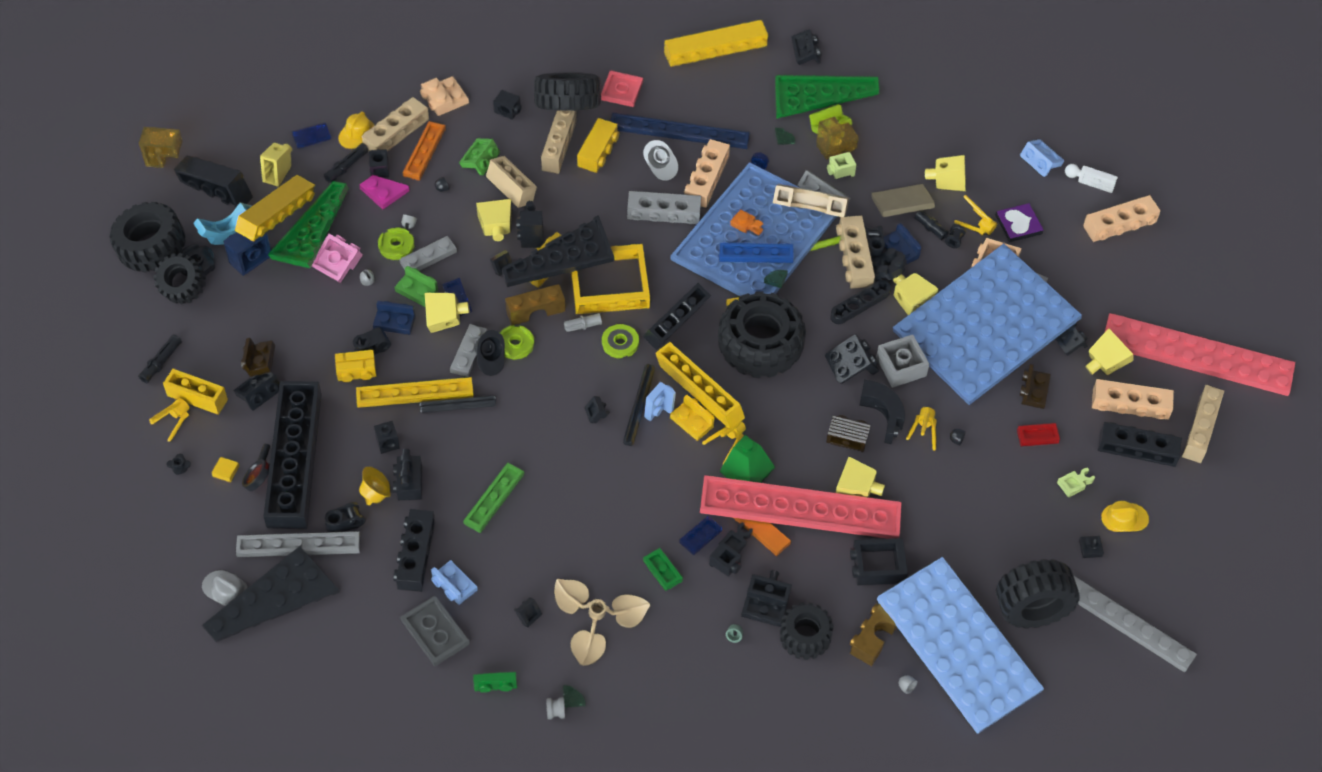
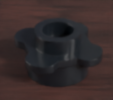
[167,454,191,475]

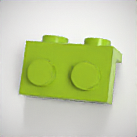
[809,104,852,137]

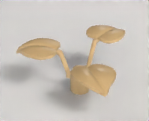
[554,579,650,666]

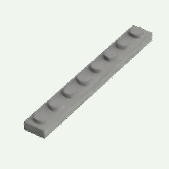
[1074,576,1197,672]

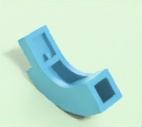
[193,203,252,245]

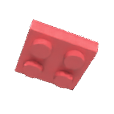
[601,71,643,107]

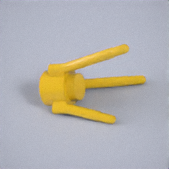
[954,195,997,236]
[149,398,190,442]
[906,407,937,451]
[702,421,746,464]

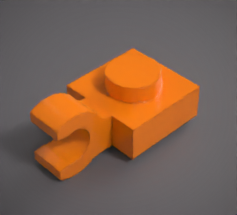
[730,209,763,235]

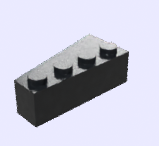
[174,155,253,209]

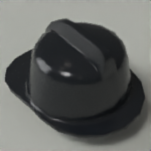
[475,330,505,376]

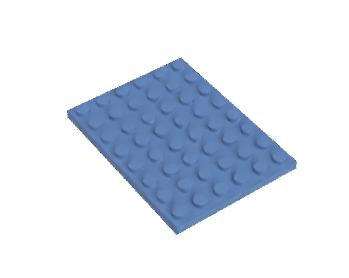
[671,162,837,297]
[893,244,1082,405]

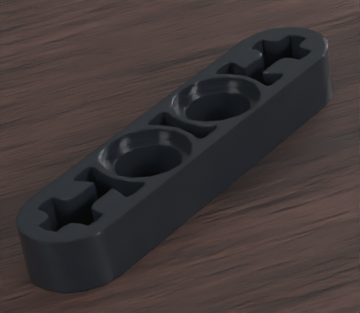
[830,280,891,324]

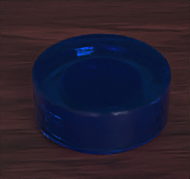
[751,152,769,169]

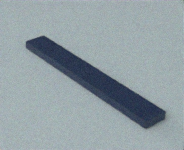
[610,113,750,149]

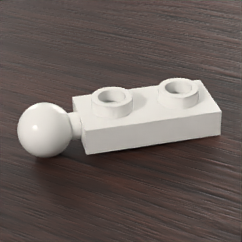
[1065,164,1117,193]

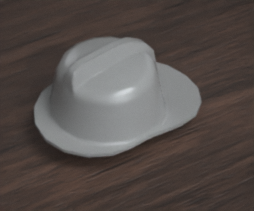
[643,140,678,180]
[202,570,247,606]

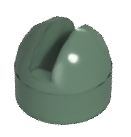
[726,624,743,643]

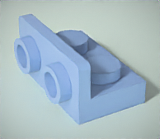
[1020,139,1064,177]
[644,382,676,421]
[431,560,478,605]

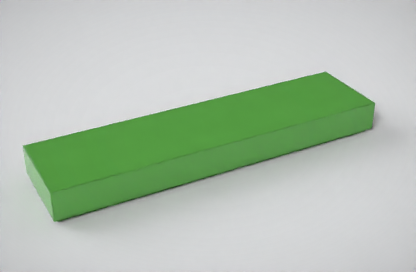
[463,463,524,533]

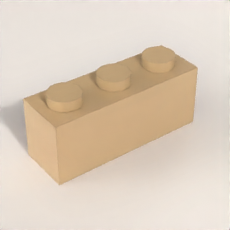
[486,156,537,208]

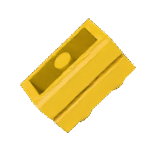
[335,350,377,382]

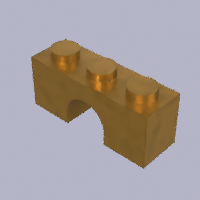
[505,284,565,326]
[850,603,897,666]

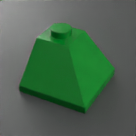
[720,435,775,483]

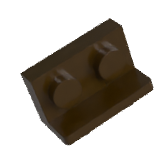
[241,338,275,377]
[1019,364,1051,409]

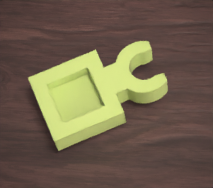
[1057,468,1095,498]

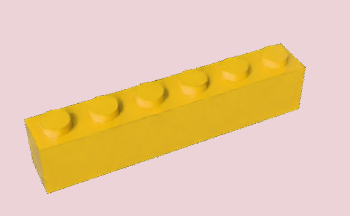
[664,20,768,67]
[235,175,315,241]
[655,342,745,429]

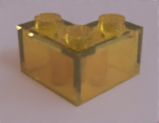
[816,116,859,160]
[139,127,183,168]

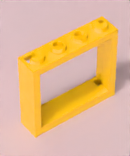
[571,244,650,314]

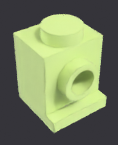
[827,152,856,179]

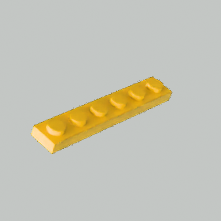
[356,377,473,408]

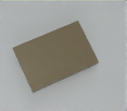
[872,184,935,217]

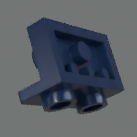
[884,223,921,264]
[373,301,415,335]

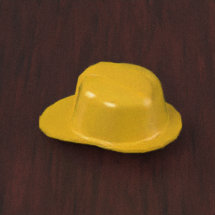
[339,112,374,149]
[359,467,391,505]
[1102,501,1149,532]

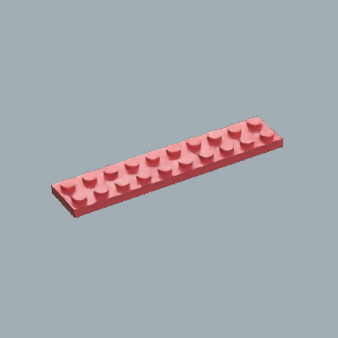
[1104,313,1295,396]
[700,475,901,539]

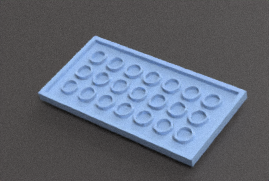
[877,557,1044,734]

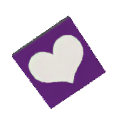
[995,203,1044,242]

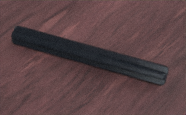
[623,364,655,446]

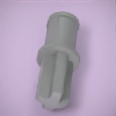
[564,313,602,332]

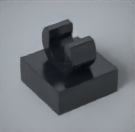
[490,250,513,276]
[584,396,610,423]
[1079,536,1104,558]
[514,597,542,627]

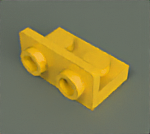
[670,395,714,441]

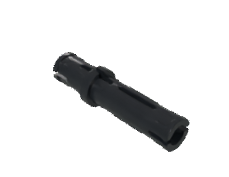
[324,143,369,183]
[138,334,182,384]

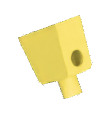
[260,143,292,187]
[925,155,966,191]
[476,199,512,241]
[893,273,938,315]
[425,293,470,333]
[1085,329,1134,375]
[836,457,885,498]

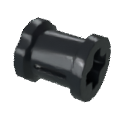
[945,224,966,249]

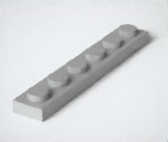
[236,532,360,557]

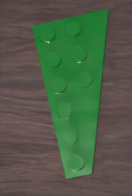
[775,75,879,119]
[268,181,349,268]

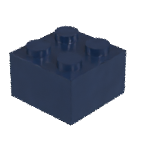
[224,232,271,276]

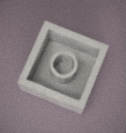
[876,335,929,388]

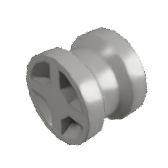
[546,697,565,719]

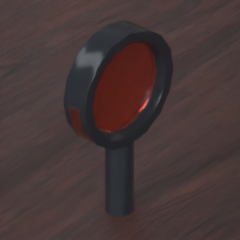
[242,443,271,491]

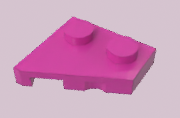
[359,175,410,209]

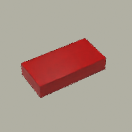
[1017,423,1060,446]

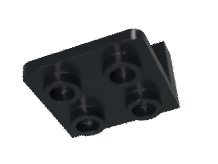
[825,334,879,384]

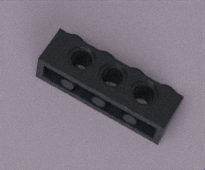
[643,283,711,350]
[1098,422,1182,467]
[393,509,435,592]

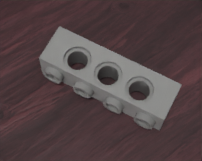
[627,191,701,224]

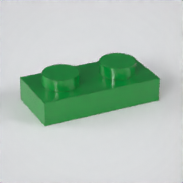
[643,548,683,591]
[473,672,517,693]

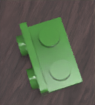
[459,138,500,176]
[395,266,438,307]

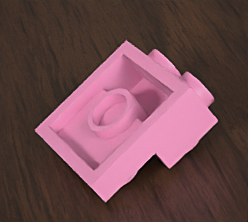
[311,234,363,283]

